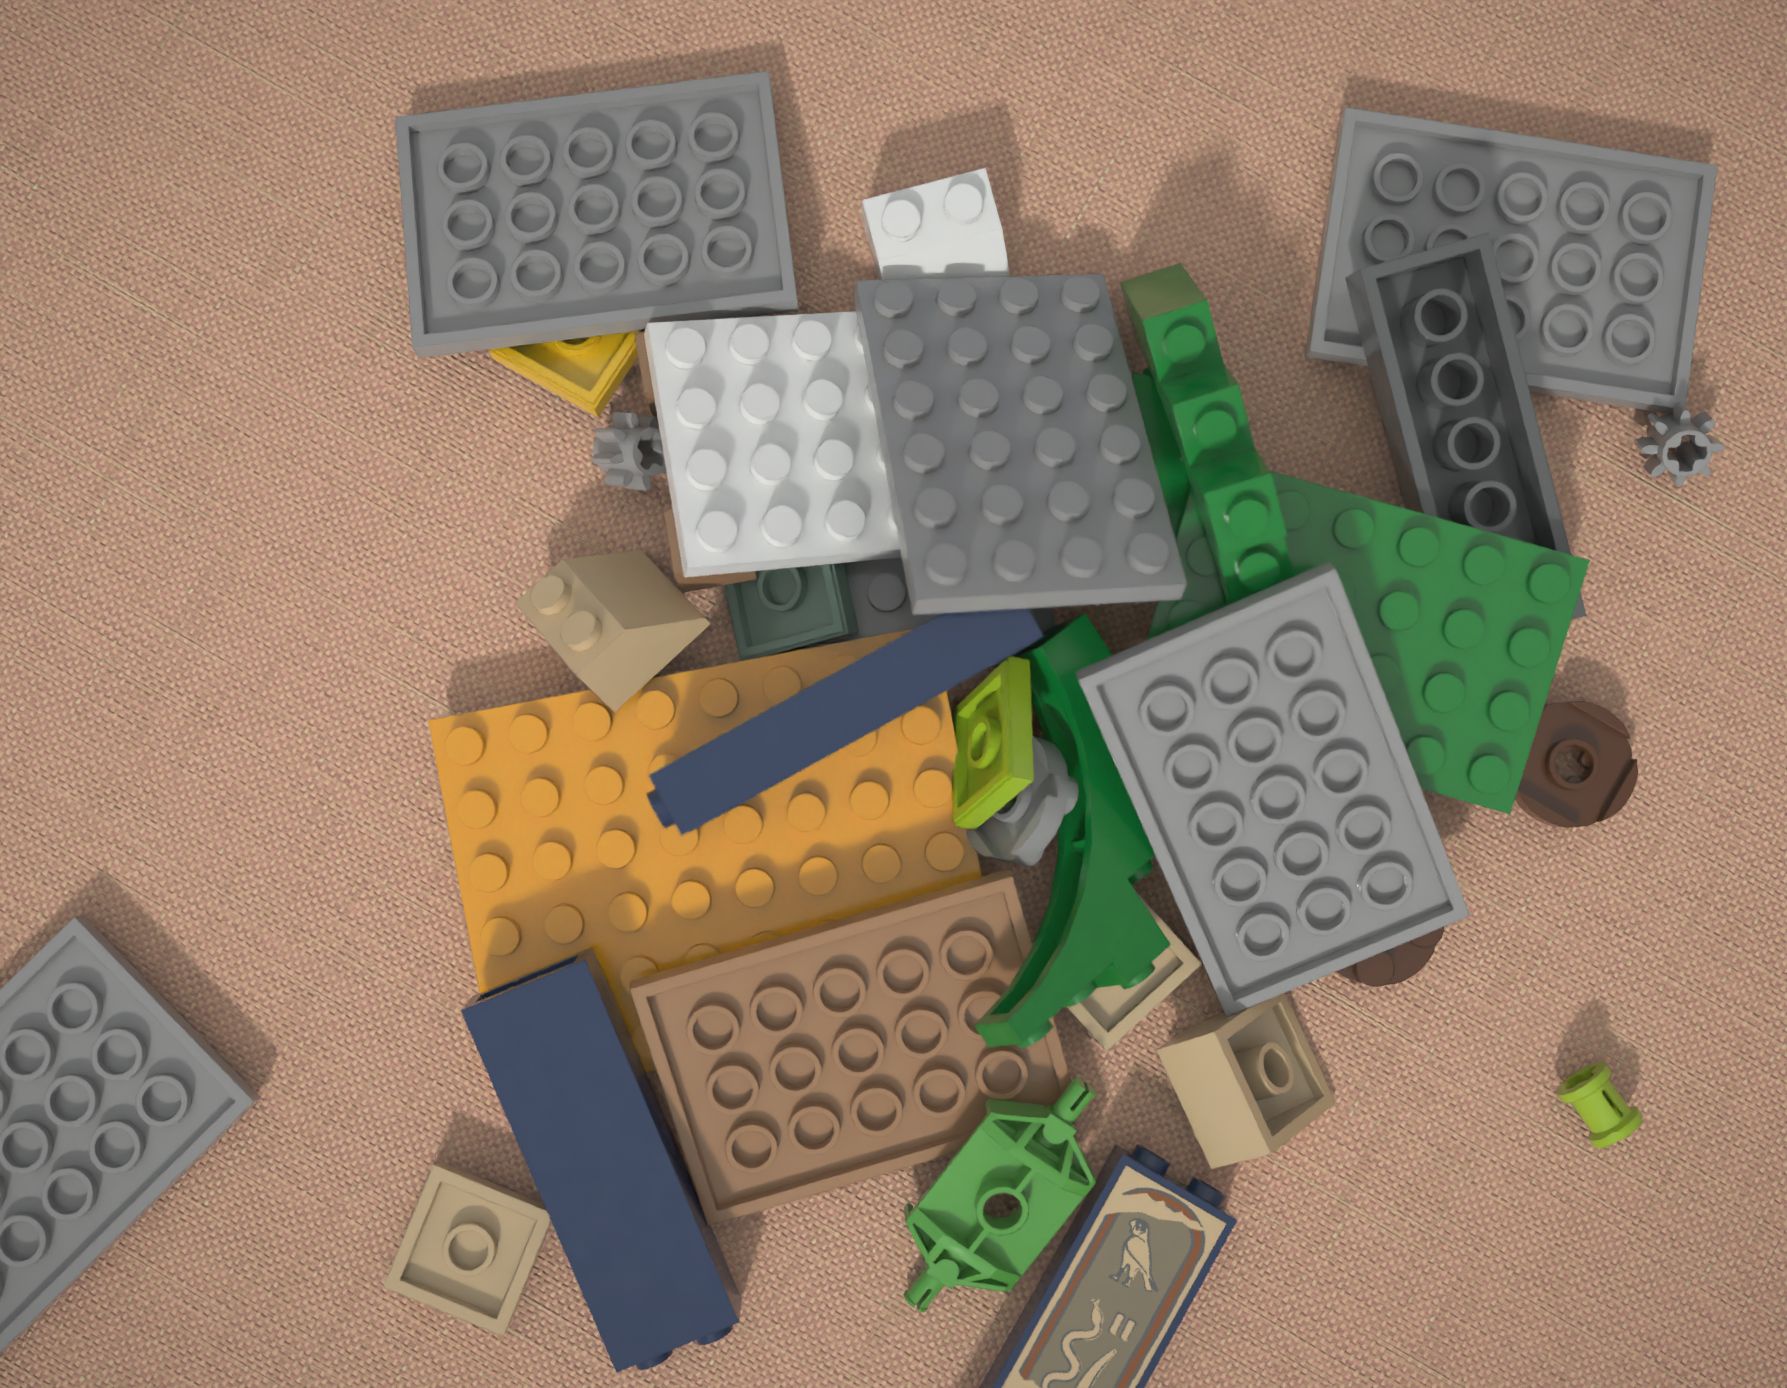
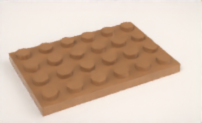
[630,869,1082,1226]

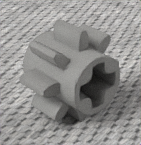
[1635,402,1724,487]
[591,411,667,490]

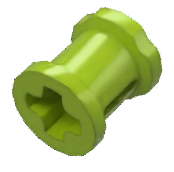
[1556,1061,1643,1149]

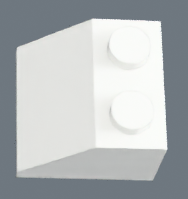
[862,168,1010,280]

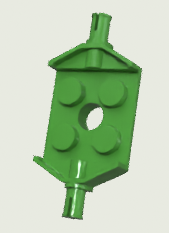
[903,1076,1097,1312]

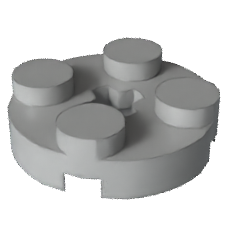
[966,735,1079,866]

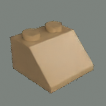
[515,550,710,712]
[1156,993,1336,1169]

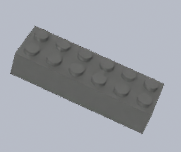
[1345,232,1587,619]

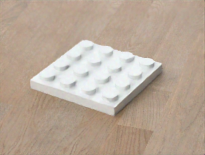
[644,311,902,577]

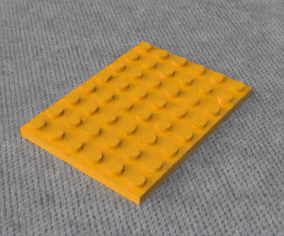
[428,628,982,1072]

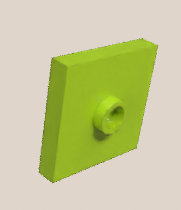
[951,656,1034,830]

